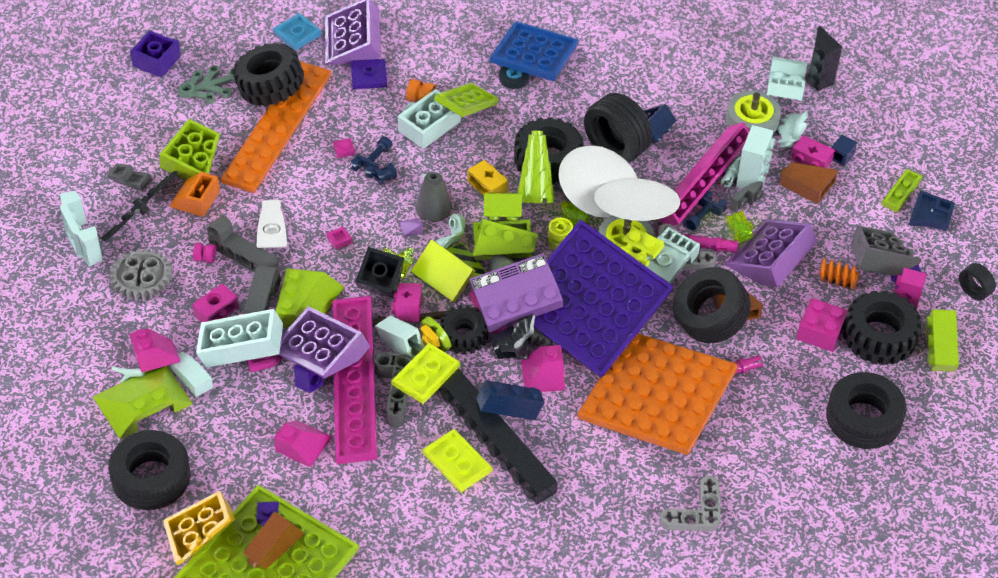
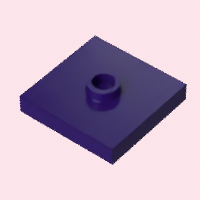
[351,59,387,89]

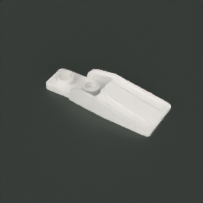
[257,200,287,248]

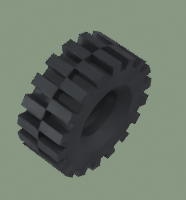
[440,305,489,355]

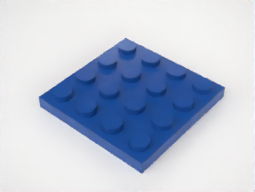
[490,21,579,81]

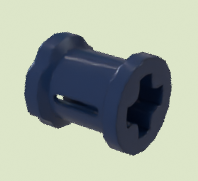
[373,163,397,185]

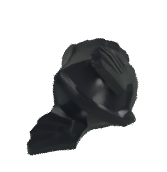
[490,314,535,360]

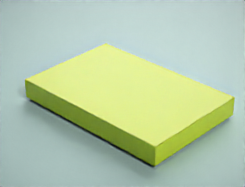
[411,239,476,302]
[392,343,460,404]
[422,429,493,493]

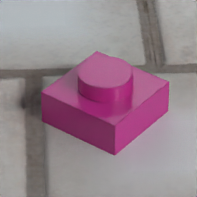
[333,138,355,158]
[326,226,352,250]

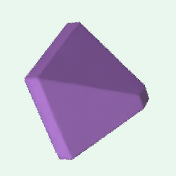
[399,218,423,237]

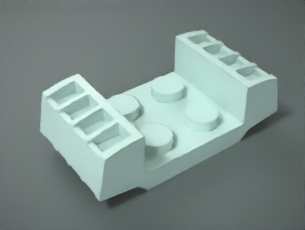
[767,56,807,101]
[60,191,103,267]
[646,227,700,284]

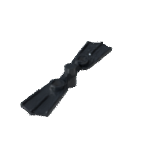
[101,171,178,241]

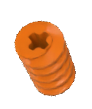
[819,258,861,290]

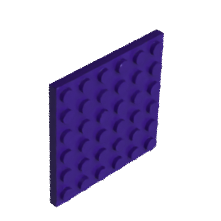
[534,219,674,378]

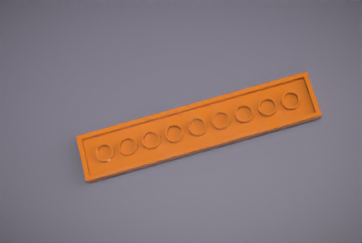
[221,61,331,193]

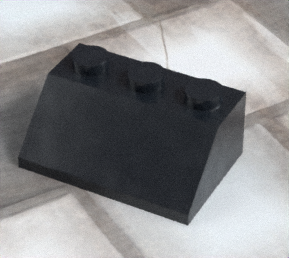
[807,26,842,91]

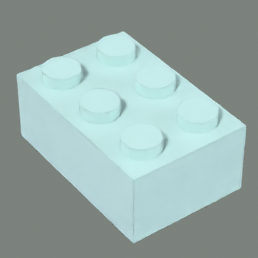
[398,89,461,149]
[736,125,775,189]

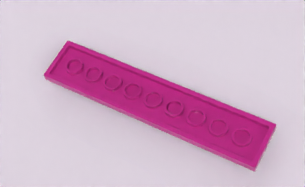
[333,296,377,464]

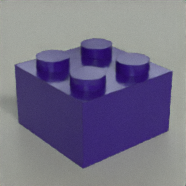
[130,30,181,78]

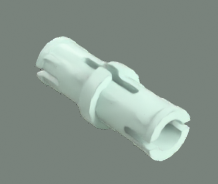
[721,156,741,188]

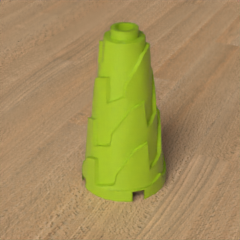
[518,131,554,203]

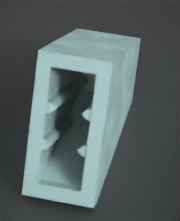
[375,315,424,359]

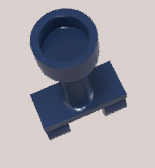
[350,136,393,179]
[684,190,728,231]

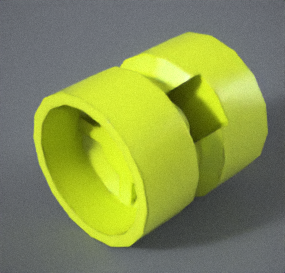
[548,217,573,251]

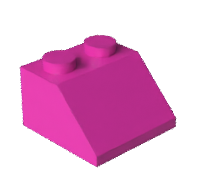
[129,328,180,373]

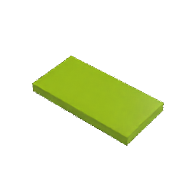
[434,82,499,117]

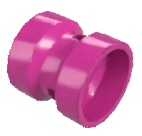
[193,243,216,263]

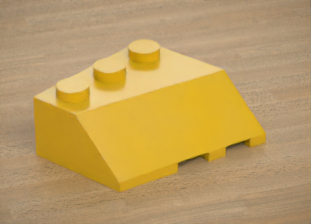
[163,491,235,565]

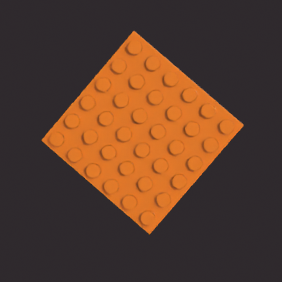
[577,333,737,455]

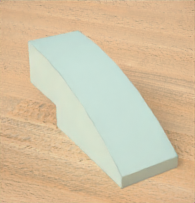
[168,352,213,397]

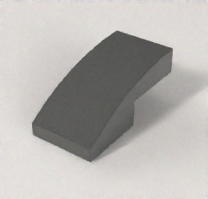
[107,163,151,191]

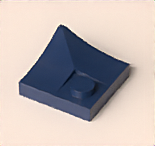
[908,190,955,231]

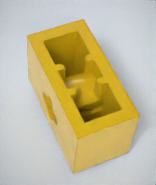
[467,160,508,196]

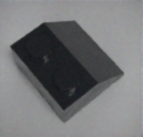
[355,247,405,299]

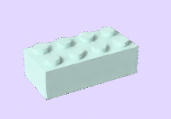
[196,309,283,368]

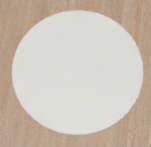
[559,146,638,218]
[594,178,680,221]

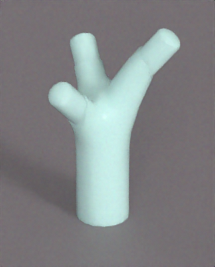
[111,366,145,383]

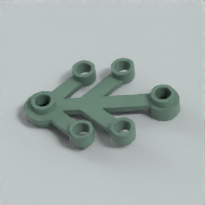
[178,65,235,104]

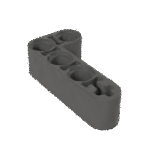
[207,215,278,272]
[243,265,281,315]
[375,352,412,428]

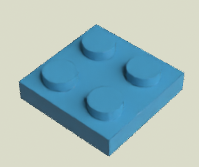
[273,13,321,51]

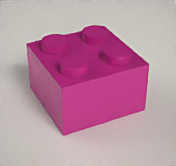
[796,298,848,352]

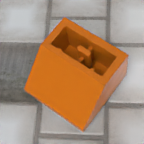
[170,172,220,217]

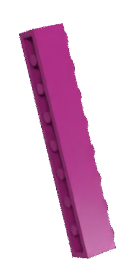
[659,122,750,226]

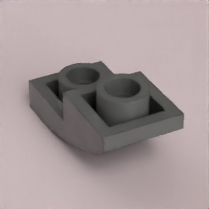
[730,181,764,213]

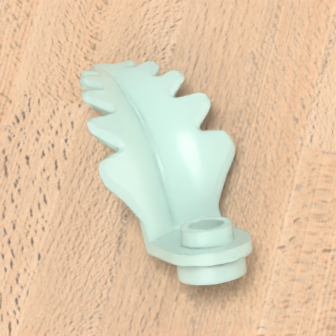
[777,112,808,148]
[436,214,466,249]

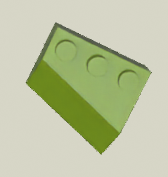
[159,119,220,180]
[276,268,344,328]

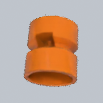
[406,78,437,103]

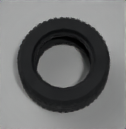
[584,93,652,163]

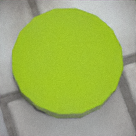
[421,317,451,352]

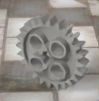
[109,248,173,301]

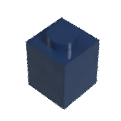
[831,135,858,166]

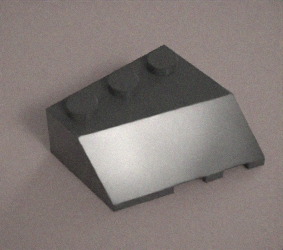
[851,225,921,276]

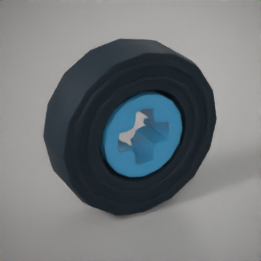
[499,66,530,89]

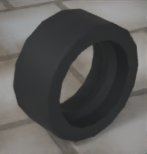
[958,263,996,301]

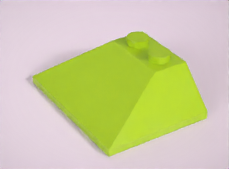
[93,366,193,440]

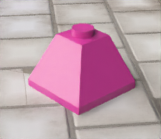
[521,345,565,392]
[274,420,332,467]

